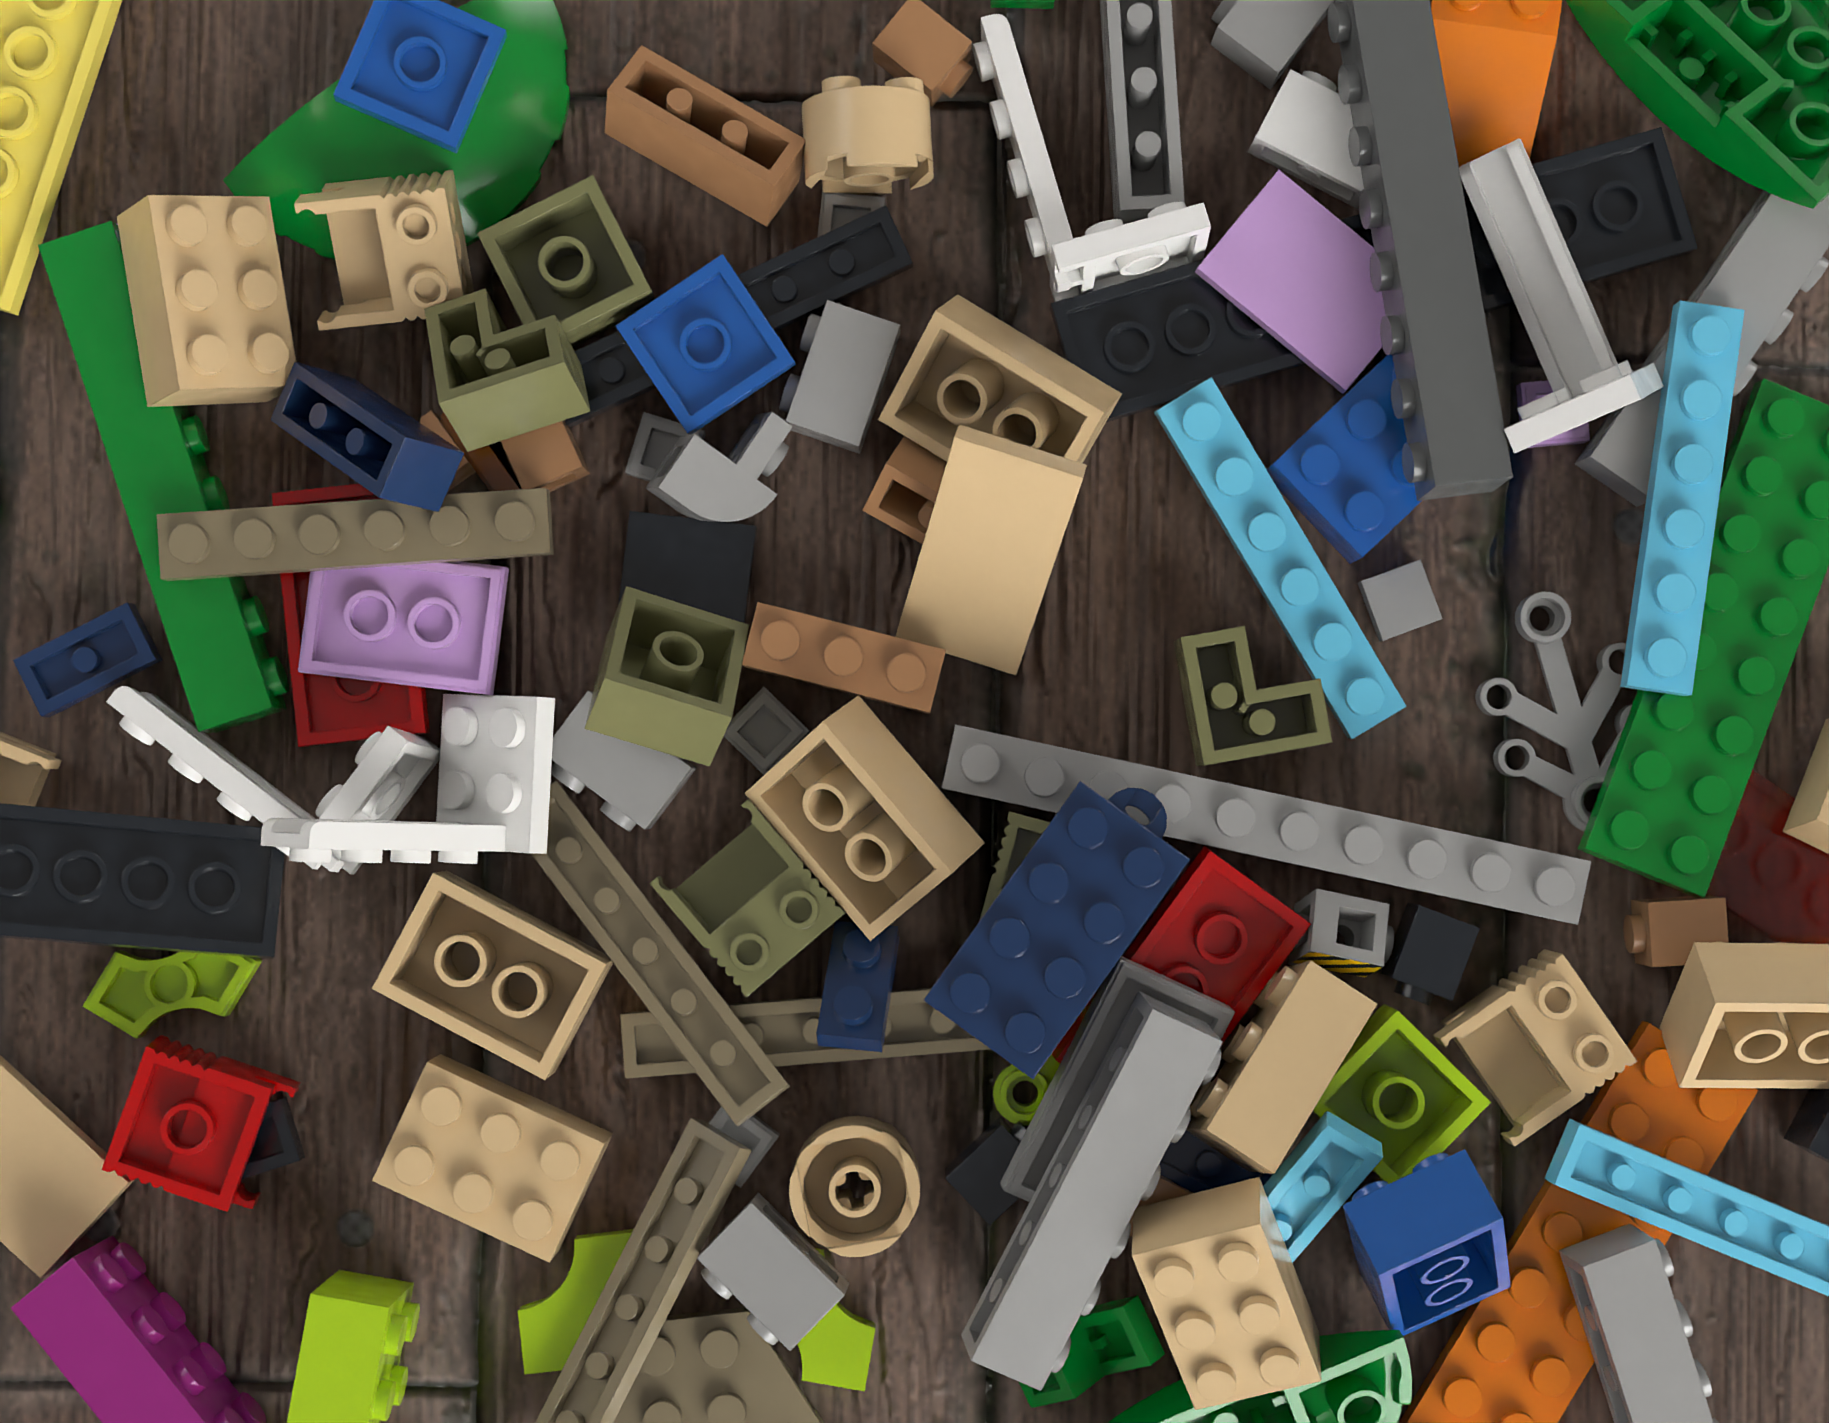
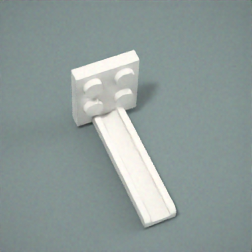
[972,14,1211,302]
[1459,139,1664,453]
[106,686,440,875]
[261,694,555,864]

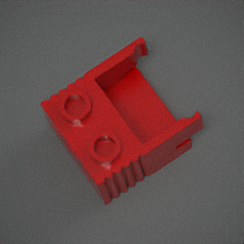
[101,1035,301,1212]

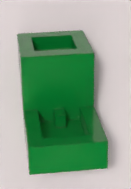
[1018,1295,1165,1408]

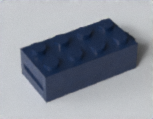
[924,781,1190,1079]

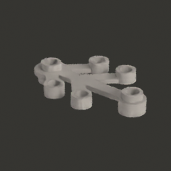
[1475,592,1632,831]

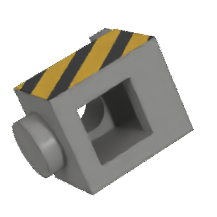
[1288,889,1394,978]

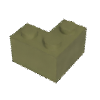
[424,289,590,452]
[1173,626,1333,766]

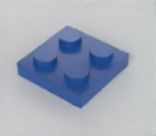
[333,0,507,154]
[616,254,796,435]

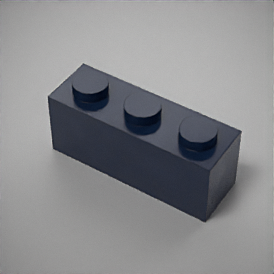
[270,362,464,512]

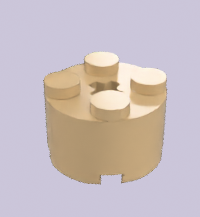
[802,76,934,196]
[789,1116,920,1257]

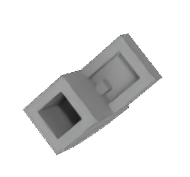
[646,412,792,522]

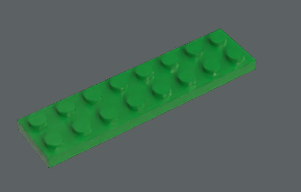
[1578,378,1829,898]

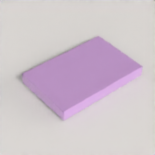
[1195,170,1386,394]
[298,561,509,695]

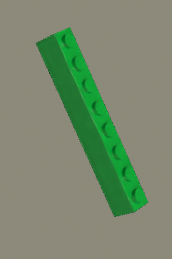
[38,221,289,733]

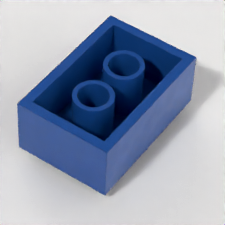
[1267,355,1422,564]
[1343,1149,1511,1336]

